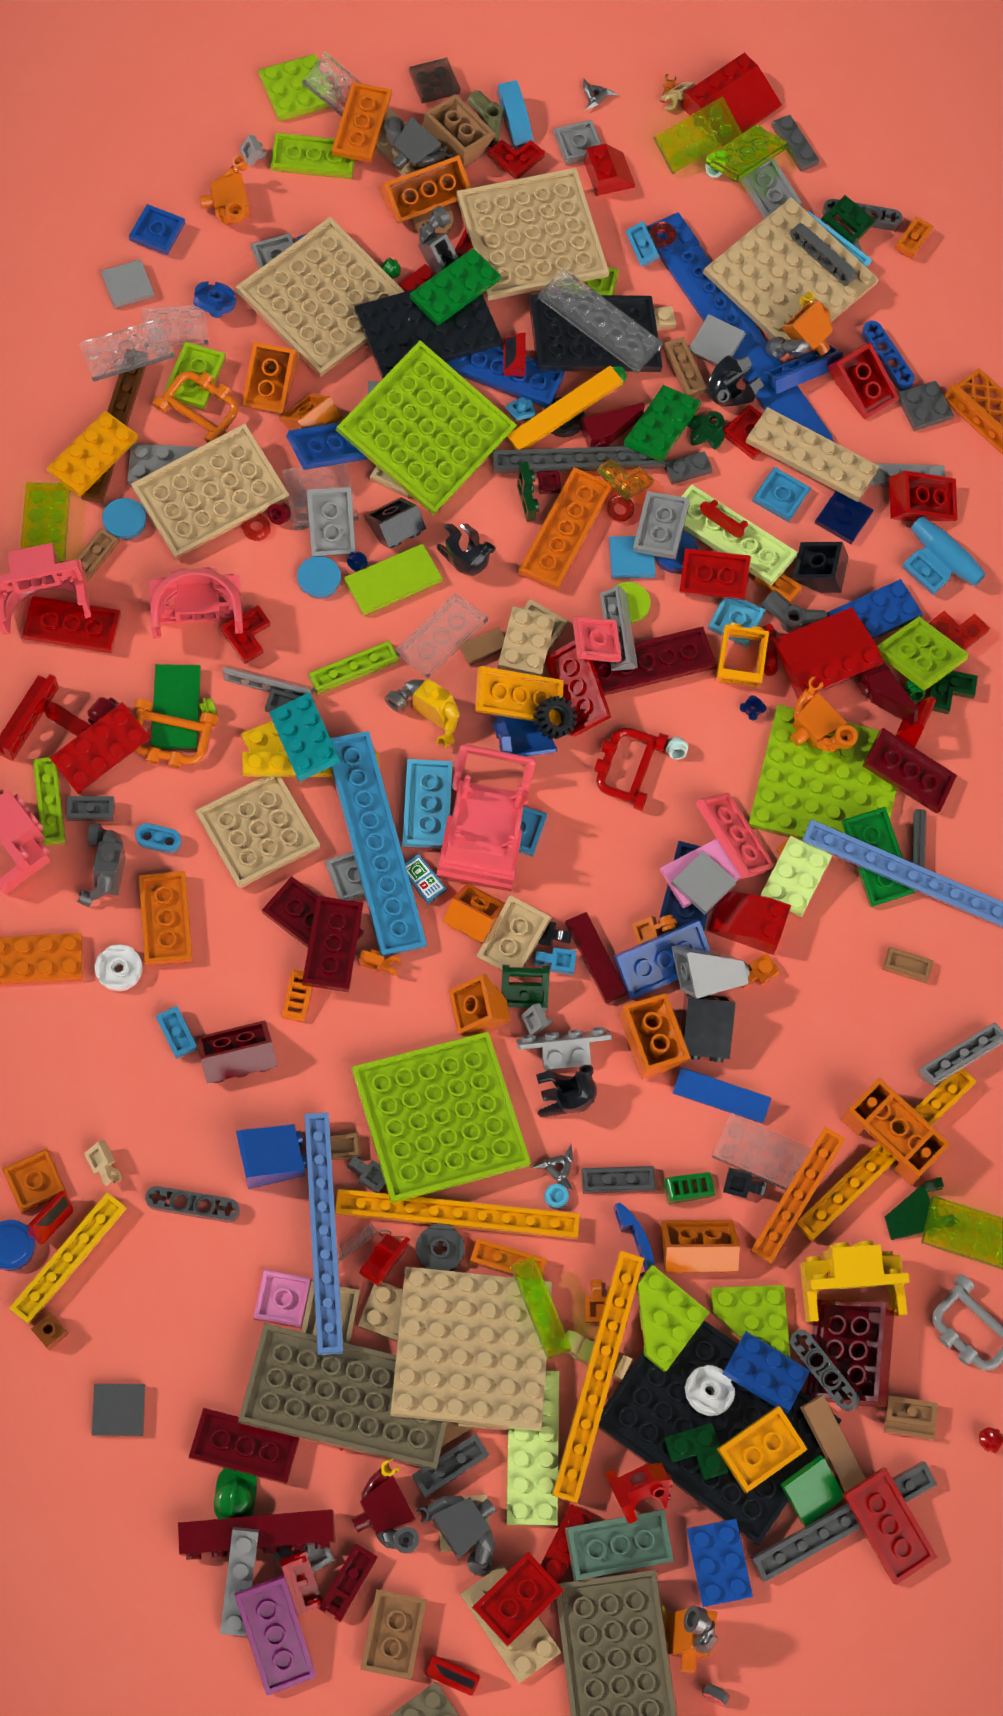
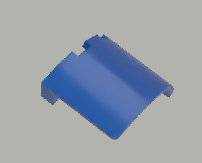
[493,715,557,756]

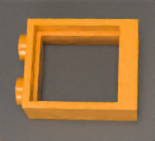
[716,623,769,688]

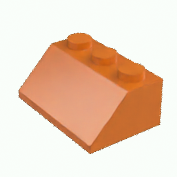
[618,993,691,1079]
[661,1220,740,1274]

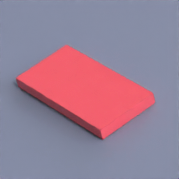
[695,793,775,879]

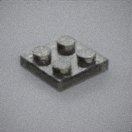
[409,57,460,104]

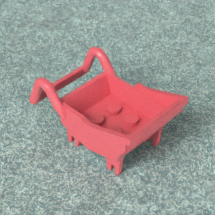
[436,744,536,891]

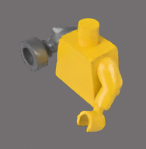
[384,679,460,749]

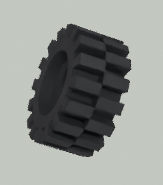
[533,696,578,739]

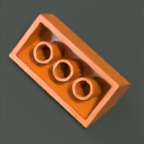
[379,155,471,224]

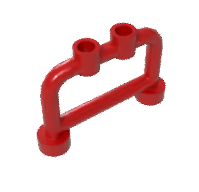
[594,727,669,811]

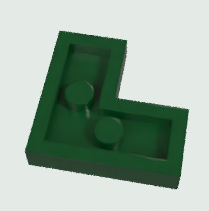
[517,461,539,522]
[929,671,978,714]
[664,1423,728,1481]

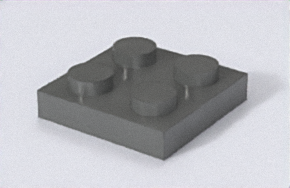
[898,381,954,431]

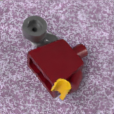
[351,1458,419,1554]

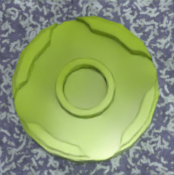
[613,582,651,624]

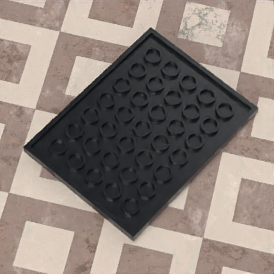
[598,1320,842,1546]

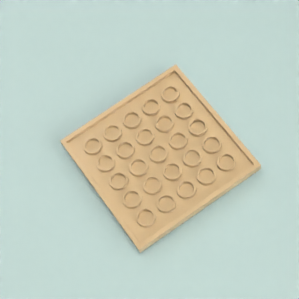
[456,168,609,301]
[703,197,879,356]
[236,217,405,377]
[390,1266,552,1431]

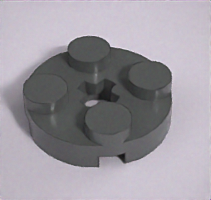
[416,1224,465,1271]

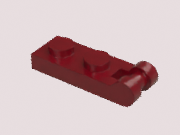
[319,1544,378,1623]

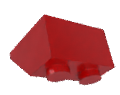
[584,144,635,196]

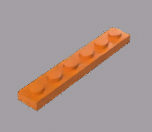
[750,1126,846,1264]

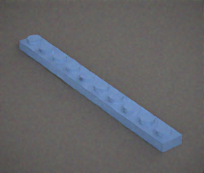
[801,820,1003,928]
[304,1112,343,1355]

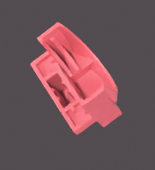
[0,543,91,634]
[149,567,243,639]
[0,789,51,895]

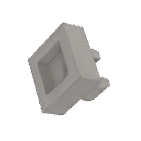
[240,135,267,165]
[521,1003,553,1035]

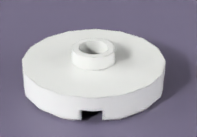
[95,944,143,992]
[685,1365,735,1416]

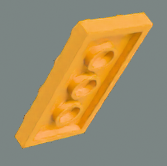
[46,410,139,497]
[475,666,564,725]

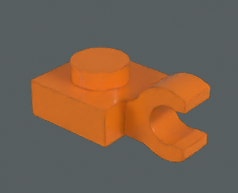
[359,949,402,976]
[742,953,780,988]
[584,1279,607,1323]

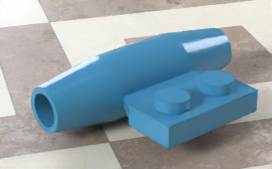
[902,516,986,596]

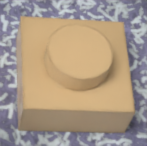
[654,306,676,331]

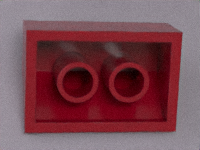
[196,1020,277,1084]

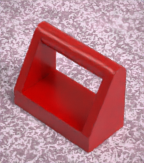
[896,697,936,748]

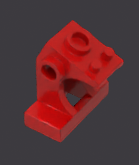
[605,1463,672,1524]

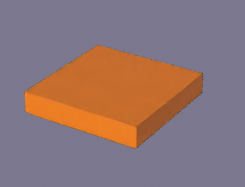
[2,1148,67,1214]

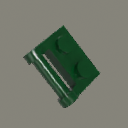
[821,195,876,245]
[501,965,550,1008]

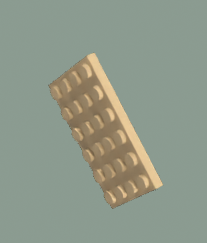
[131,424,290,560]

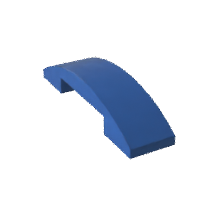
[613,1203,655,1281]

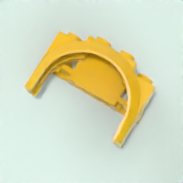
[800,1240,910,1323]

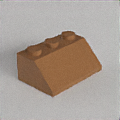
[423,94,495,168]

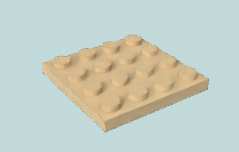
[195,777,320,889]

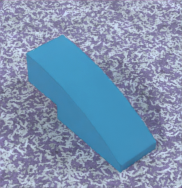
[497,80,534,148]

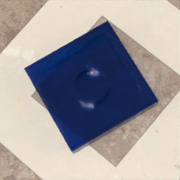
[815,491,874,545]

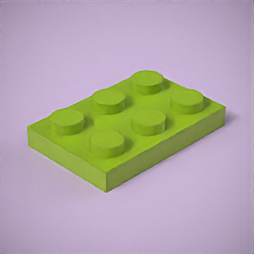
[163,342,226,410]

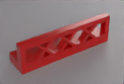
[0,674,59,761]

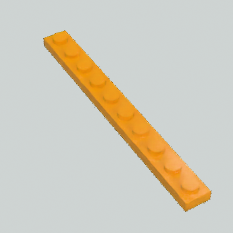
[795,1068,977,1242]
[335,1189,580,1240]
[552,1251,644,1503]

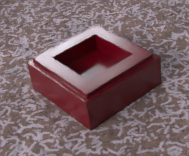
[537,470,561,494]

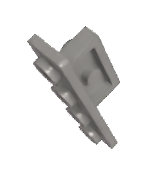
[516,1027,612,1070]

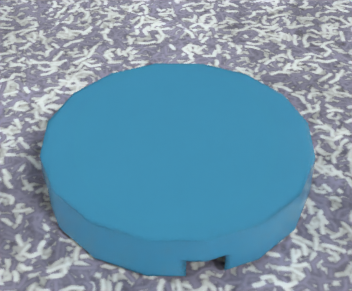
[102,498,146,540]
[297,556,341,598]

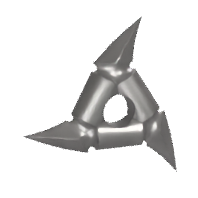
[583,78,618,110]
[532,1144,573,1190]

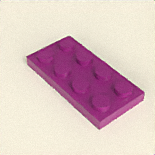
[234,1575,316,1696]

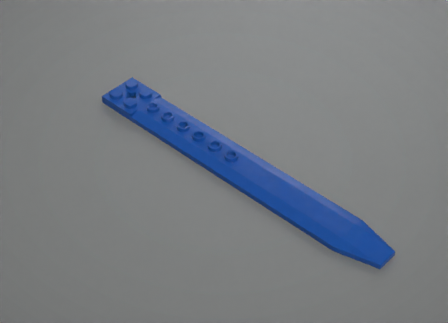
[647,212,834,442]

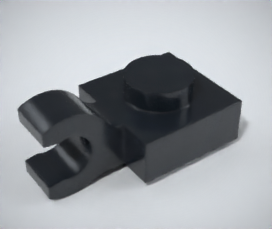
[538,922,572,947]
[723,1167,767,1198]

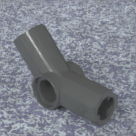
[762,590,827,633]

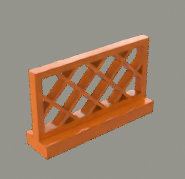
[944,368,1003,454]

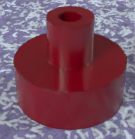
[267,501,291,525]

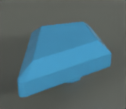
[506,397,535,421]

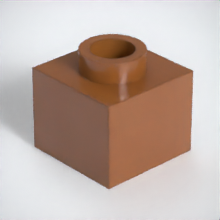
[31,1312,68,1351]

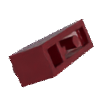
[581,403,645,447]
[859,664,919,724]

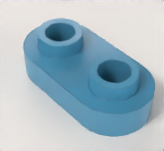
[135,823,181,853]

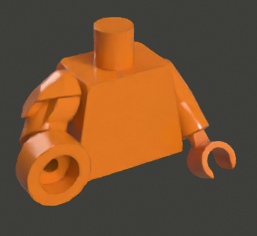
[199,155,250,226]
[790,677,858,752]

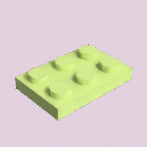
[760,836,832,918]

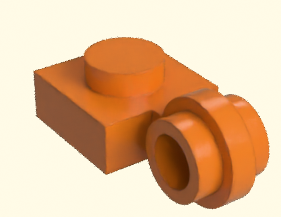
[632,915,677,945]

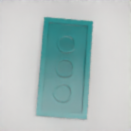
[269,692,341,782]

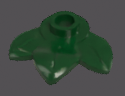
[687,411,725,450]

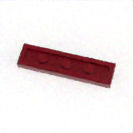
[565,912,627,1004]

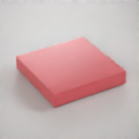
[573,616,622,663]

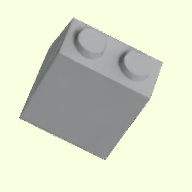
[671,945,750,999]

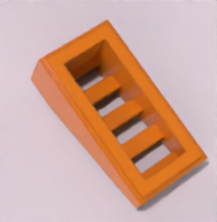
[282,969,313,1023]

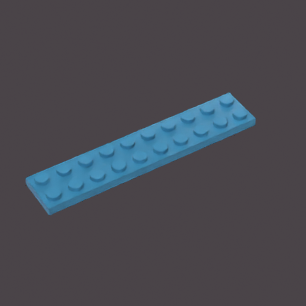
[331,731,427,957]

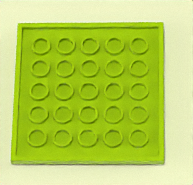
[336,340,517,516]
[748,704,897,841]
[351,1031,531,1204]

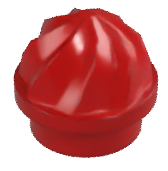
[979,1427,1003,1453]

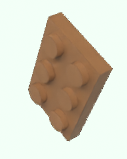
[360,1589,427,1680]

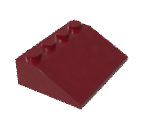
[807,1299,895,1408]

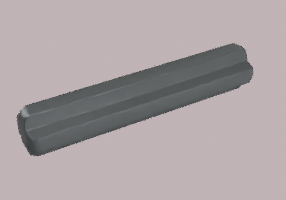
[912,809,927,868]

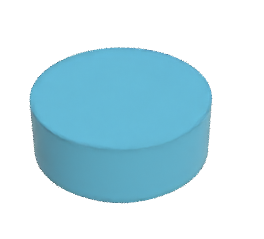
[544,1184,569,1209]

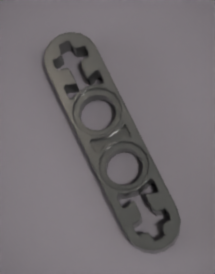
[822,199,903,231]
[790,223,857,285]
[145,1186,240,1222]
[790,1329,860,1412]

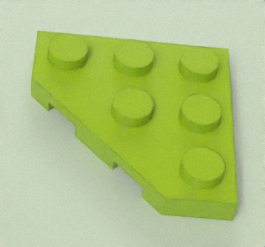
[636,1265,710,1372]
[710,1285,791,1359]

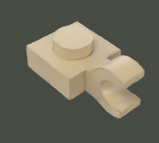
[660,82,695,110]
[84,1140,122,1186]

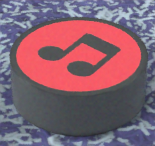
[702,1684,729,1707]

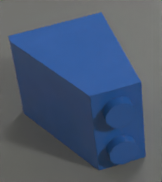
[236,1124,307,1189]

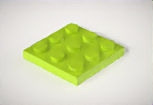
[258,54,336,122]
[877,616,969,691]

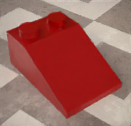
[827,342,900,419]
[889,470,958,522]
[708,891,791,955]

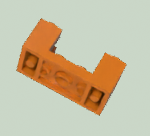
[841,1077,951,1186]

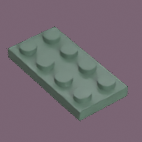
[565,1509,674,1581]

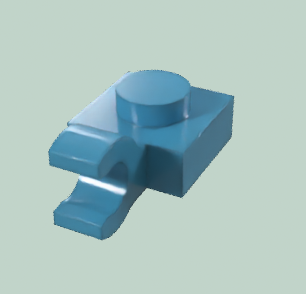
[534,947,576,976]

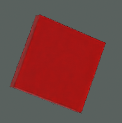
[723,404,762,460]

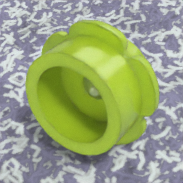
[200,698,217,715]

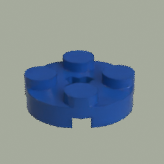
[193,281,236,318]

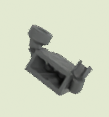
[384,117,453,171]
[418,205,459,273]
[77,823,126,907]
[417,1496,496,1576]

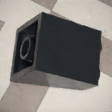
[682,993,736,1062]

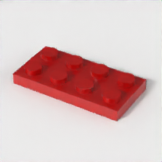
[22,596,121,654]
[545,640,612,737]
[50,702,151,794]
[842,1467,938,1585]

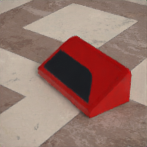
[503,332,526,376]
[28,1190,74,1244]
[425,1655,481,1696]

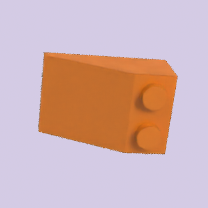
[241,342,299,414]

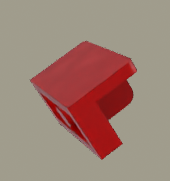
[359,1234,410,1287]

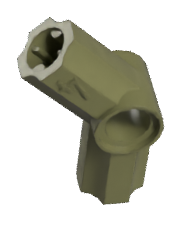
[467,90,502,147]

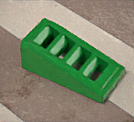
[663,1172,716,1205]

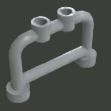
[932,1273,1003,1371]

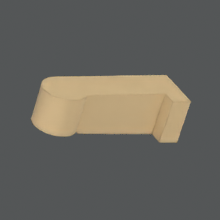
[559,1330,632,1383]

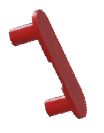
[700,500,748,538]
[762,624,778,676]
[45,702,91,736]

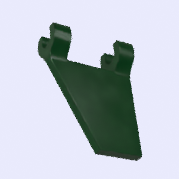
[884,1177,955,1240]

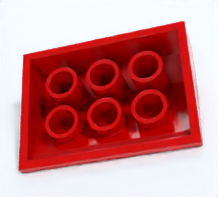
[682,52,782,147]
[772,607,884,699]

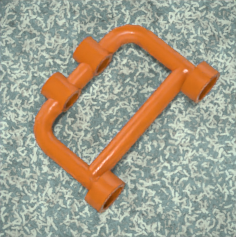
[151,371,238,443]
[133,698,219,769]

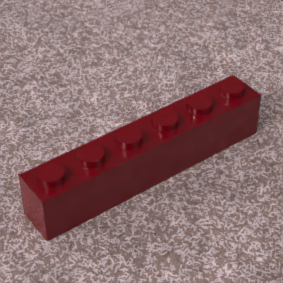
[178,1509,336,1560]

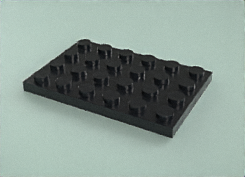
[354,289,503,379]
[528,294,663,372]

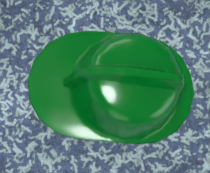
[214,1468,257,1519]

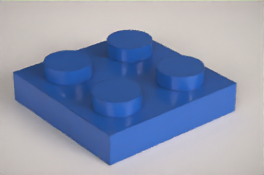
[129,204,185,255]

